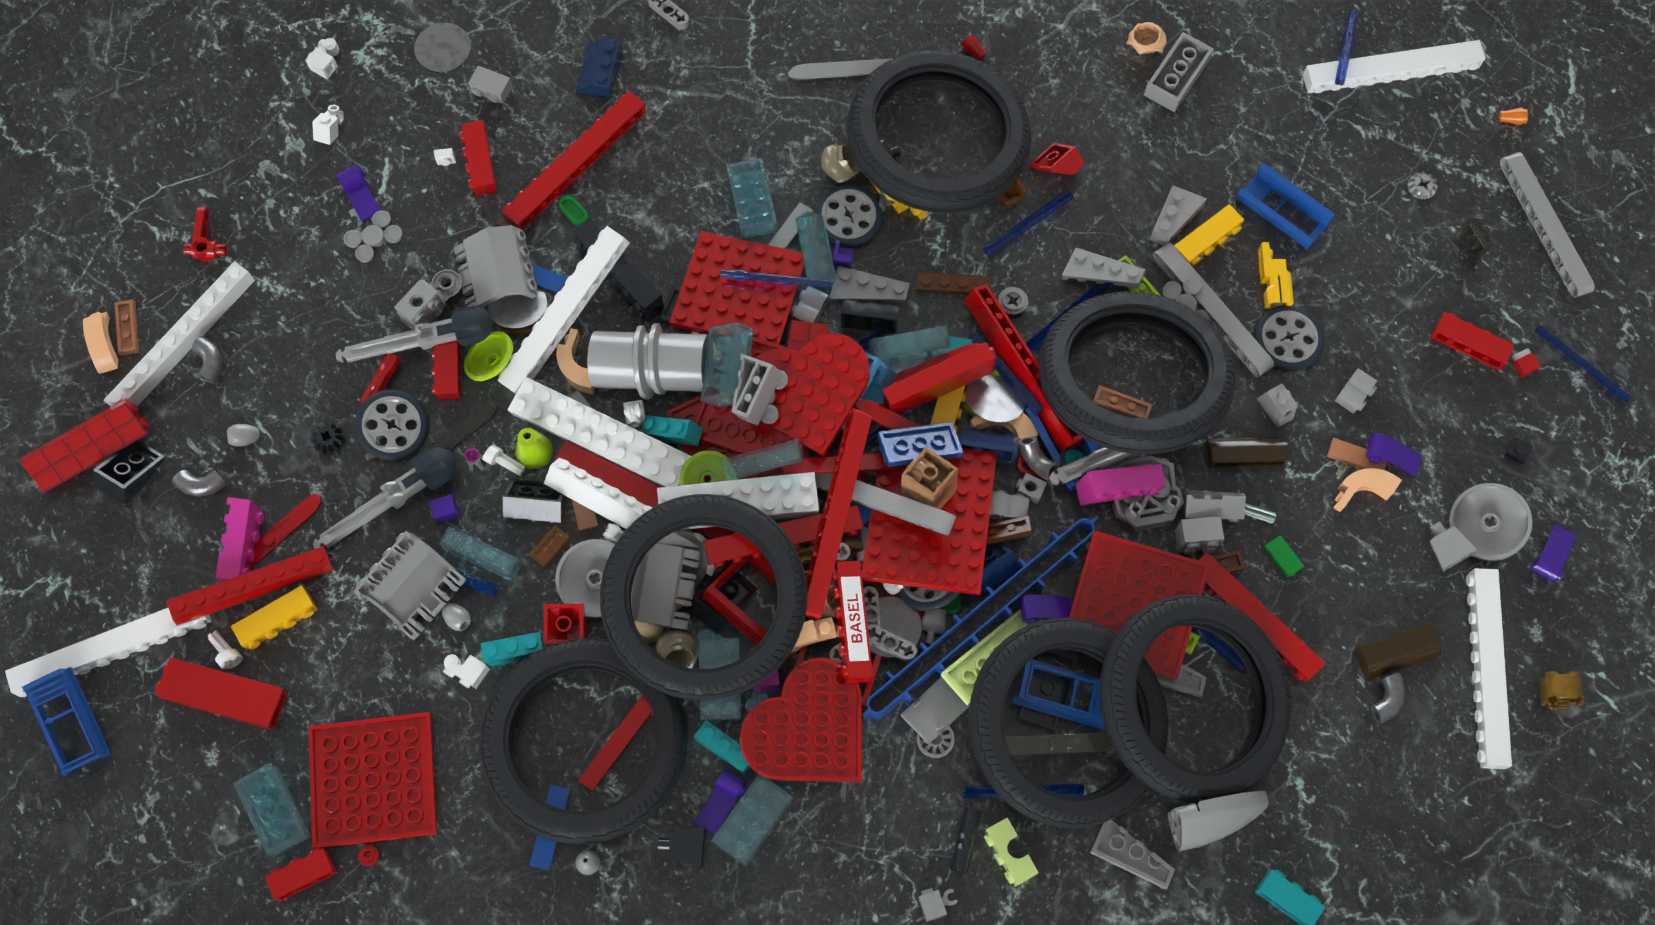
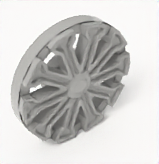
[917,726,954,758]

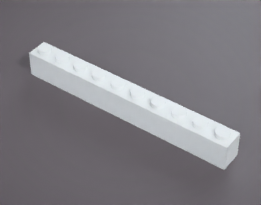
[1303,40,1485,93]
[497,226,630,393]
[104,261,255,407]
[544,458,719,576]
[1466,568,1512,769]
[5,608,212,697]

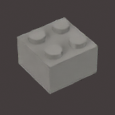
[1174,516,1224,555]

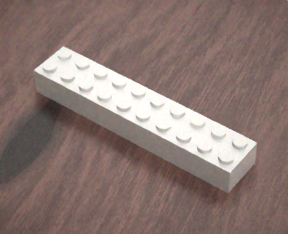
[508,377,691,487]

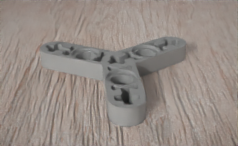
[830,586,917,664]

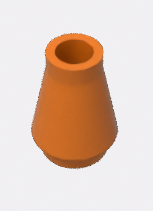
[1499,107,1528,125]

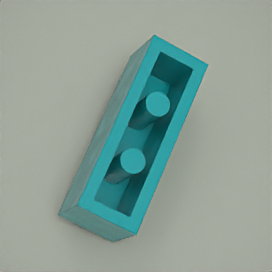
[641,415,703,446]
[481,632,545,667]
[694,720,750,775]
[1254,869,1325,925]

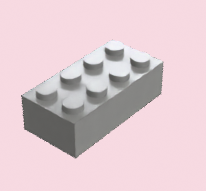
[1144,32,1214,113]

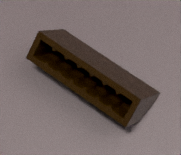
[1206,436,1290,468]
[1354,622,1442,680]

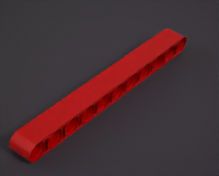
[805,408,872,620]

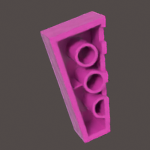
[1075,464,1166,506]
[215,497,264,582]

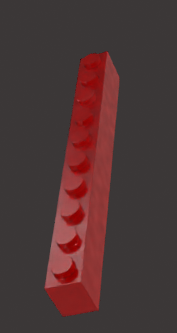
[502,91,646,230]
[964,284,1084,452]
[555,441,735,540]

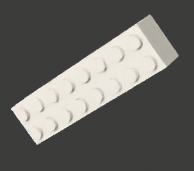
[657,472,819,530]

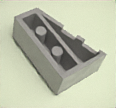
[1150,185,1207,246]
[732,354,782,426]
[1184,490,1246,522]

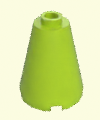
[515,428,553,470]

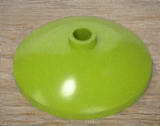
[464,331,513,381]
[679,451,738,486]

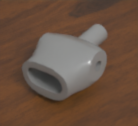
[921,609,946,645]

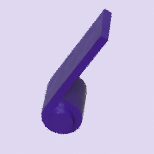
[336,165,381,222]
[1366,433,1422,476]
[1531,524,1576,582]
[1019,594,1073,625]
[694,768,748,835]

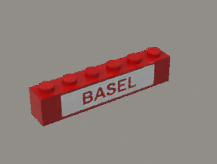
[831,561,873,683]

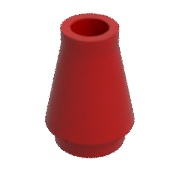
[961,34,987,61]

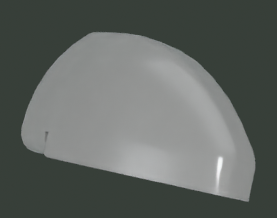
[1168,791,1269,852]

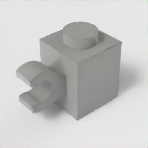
[918,888,957,922]

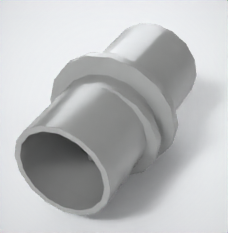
[587,323,712,399]

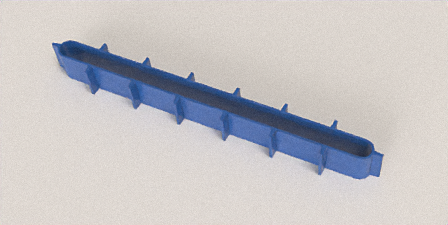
[862,516,1099,722]

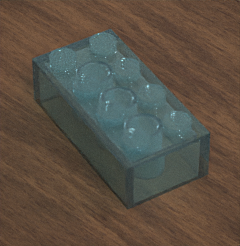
[726,158,778,239]
[700,322,753,407]
[868,325,951,365]
[699,638,741,722]
[233,763,312,858]
[711,774,793,867]

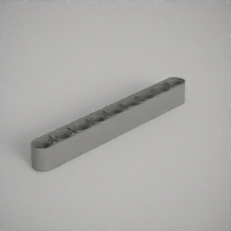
[1500,152,1595,298]
[1153,242,1274,377]
[815,473,956,536]

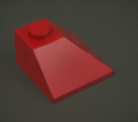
[1029,143,1085,175]
[543,603,587,645]

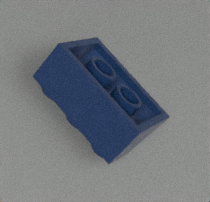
[576,38,623,98]
[959,427,1018,464]
[964,542,1020,600]

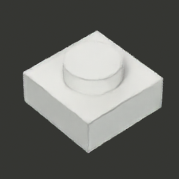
[434,148,456,166]

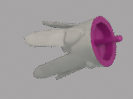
[465,448,484,471]

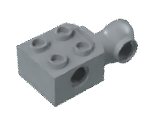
[394,269,462,330]

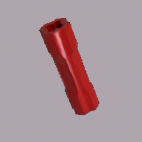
[360,353,401,403]

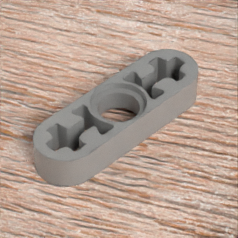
[648,0,689,30]

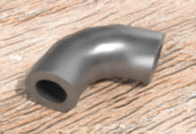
[192,336,222,385]
[1018,436,1060,481]
[172,470,228,497]
[1371,673,1405,724]

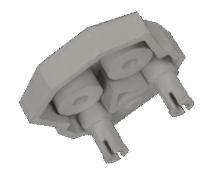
[1112,456,1184,532]

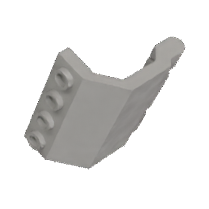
[454,225,538,309]
[353,531,467,640]
[631,543,700,630]

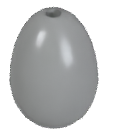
[227,424,260,447]
[442,603,471,631]
[576,850,600,875]

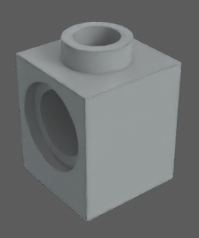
[1015,473,1047,505]

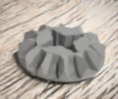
[1407,172,1438,199]
[998,287,1028,316]

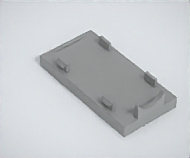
[901,677,970,745]

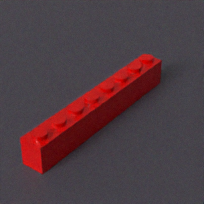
[703,505,863,568]
[166,546,333,626]
[1198,552,1325,682]

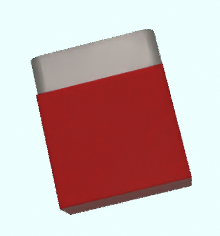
[1512,348,1541,377]

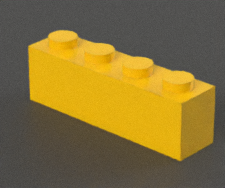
[1174,204,1244,266]
[930,383,970,432]
[231,585,318,650]

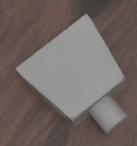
[1257,384,1297,428]
[1430,522,1477,572]

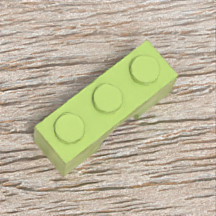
[984,818,1039,887]

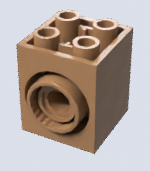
[901,447,958,509]

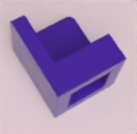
[833,240,854,269]
[429,494,460,524]

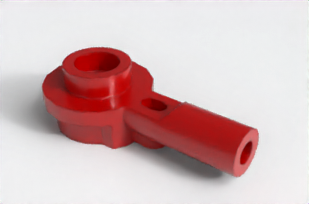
[358,842,379,867]

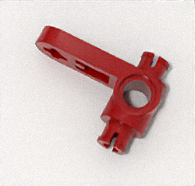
[183,207,228,262]

